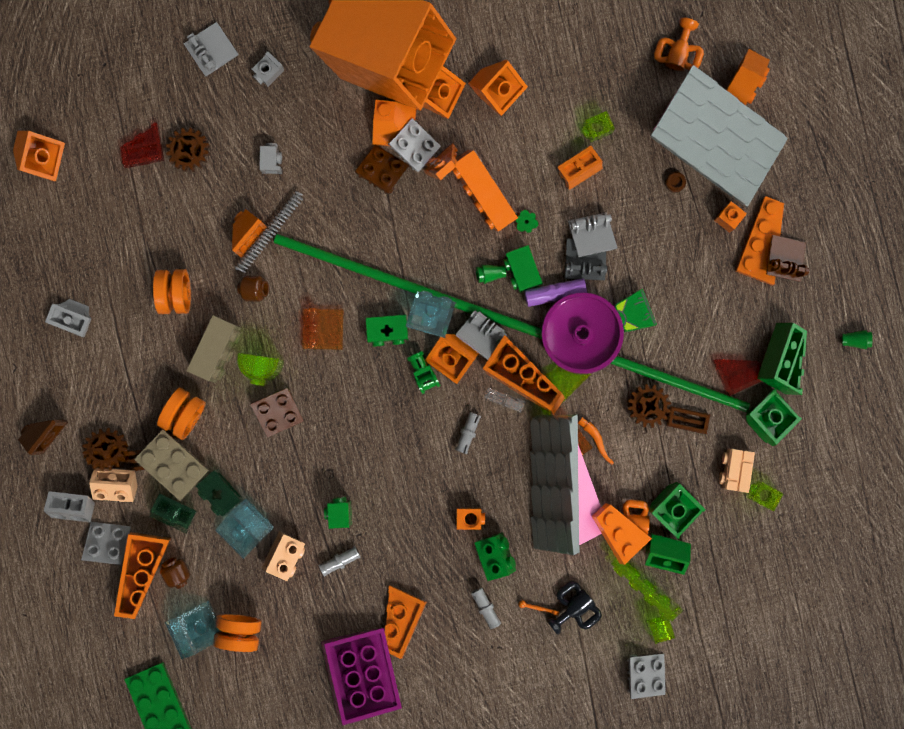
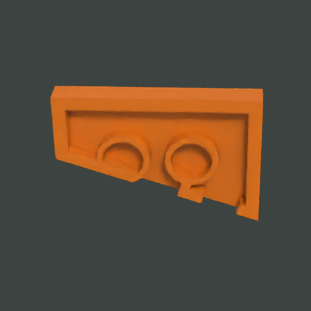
[592,503,652,565]

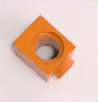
[714,201,747,233]
[457,508,485,530]

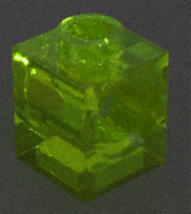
[582,111,615,143]
[748,481,783,511]
[646,615,675,644]

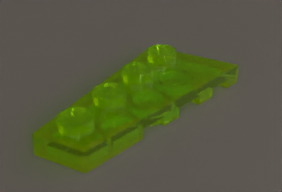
[611,558,683,621]

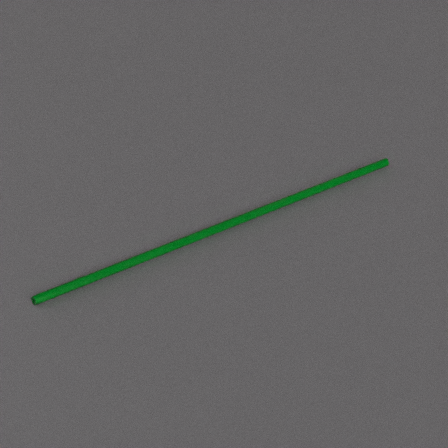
[274,234,750,413]

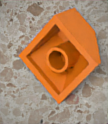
[468,60,528,116]
[423,66,466,119]
[372,100,416,146]
[13,131,65,181]
[232,209,267,258]
[425,334,479,384]

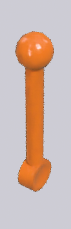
[518,600,560,616]

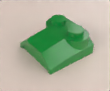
[746,389,802,446]
[649,482,706,539]

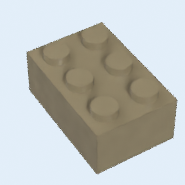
[187,315,242,383]
[134,429,210,501]

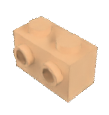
[89,468,138,502]
[262,531,305,581]

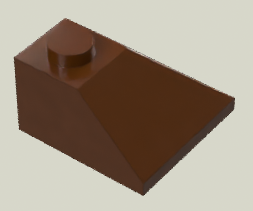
[18,420,68,455]

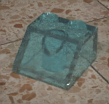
[406,291,456,338]
[215,499,274,559]
[165,601,221,659]

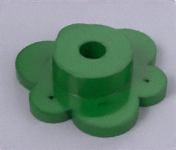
[515,210,538,233]

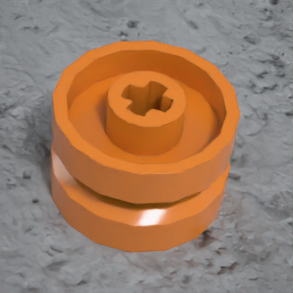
[153,269,191,315]
[157,387,206,440]
[213,614,262,652]

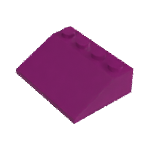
[321,628,402,725]

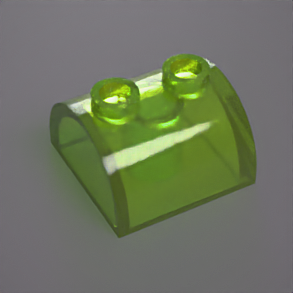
[237,353,284,386]

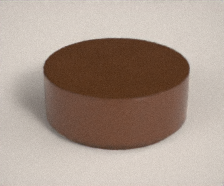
[665,172,686,193]

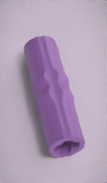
[524,278,587,307]

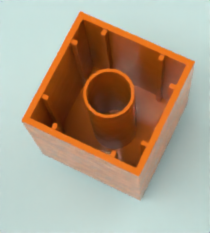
[309,0,456,111]

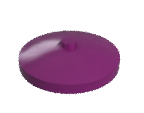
[542,293,624,374]

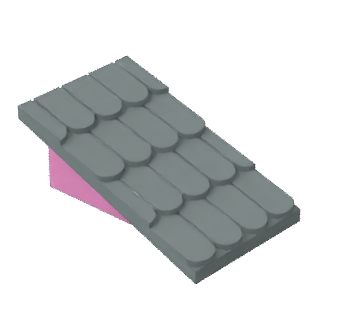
[650,65,788,207]
[530,414,602,555]

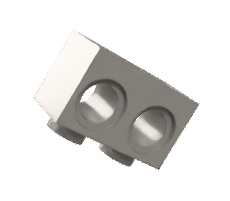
[44,491,95,522]

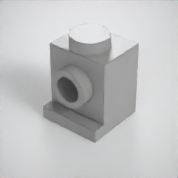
[252,51,284,87]
[260,143,282,174]

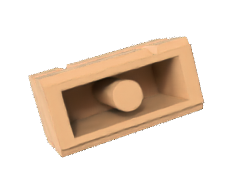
[719,448,755,493]

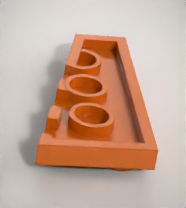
[736,196,784,286]

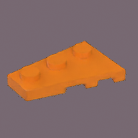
[423,143,458,180]
[385,585,427,659]

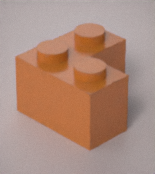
[726,49,770,105]

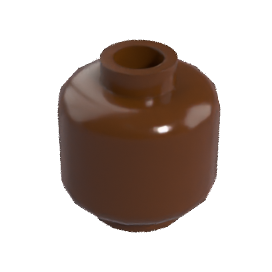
[237,276,269,302]
[160,557,191,589]

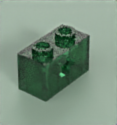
[196,469,244,517]
[150,493,197,534]

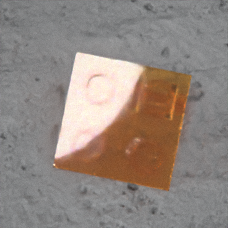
[302,308,344,350]

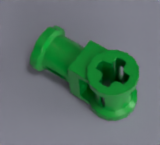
[407,351,440,395]

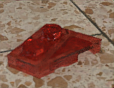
[120,122,164,169]
[713,359,762,396]

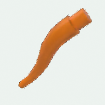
[578,417,614,465]

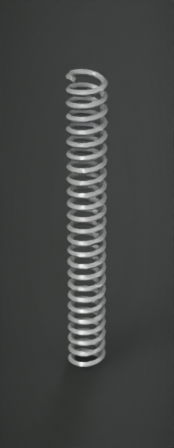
[235,191,303,273]

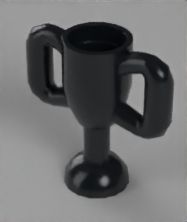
[545,581,602,635]

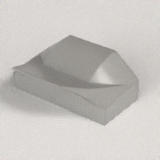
[45,299,91,337]

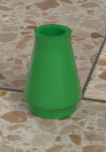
[476,264,506,284]
[842,330,873,350]

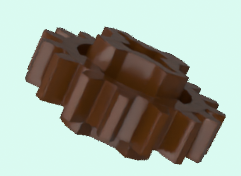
[166,128,210,172]
[627,384,671,428]
[82,428,128,472]

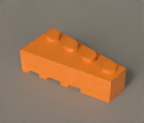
[452,150,518,232]
[483,335,565,415]
[114,532,171,619]

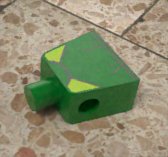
[614,289,657,333]

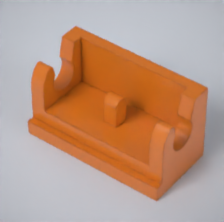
[557,146,603,190]

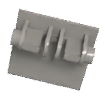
[184,22,239,77]
[389,118,441,172]
[568,212,617,257]
[455,311,507,360]
[81,522,131,565]
[627,654,665,699]

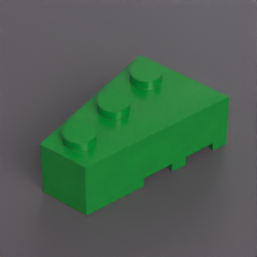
[757,323,807,395]

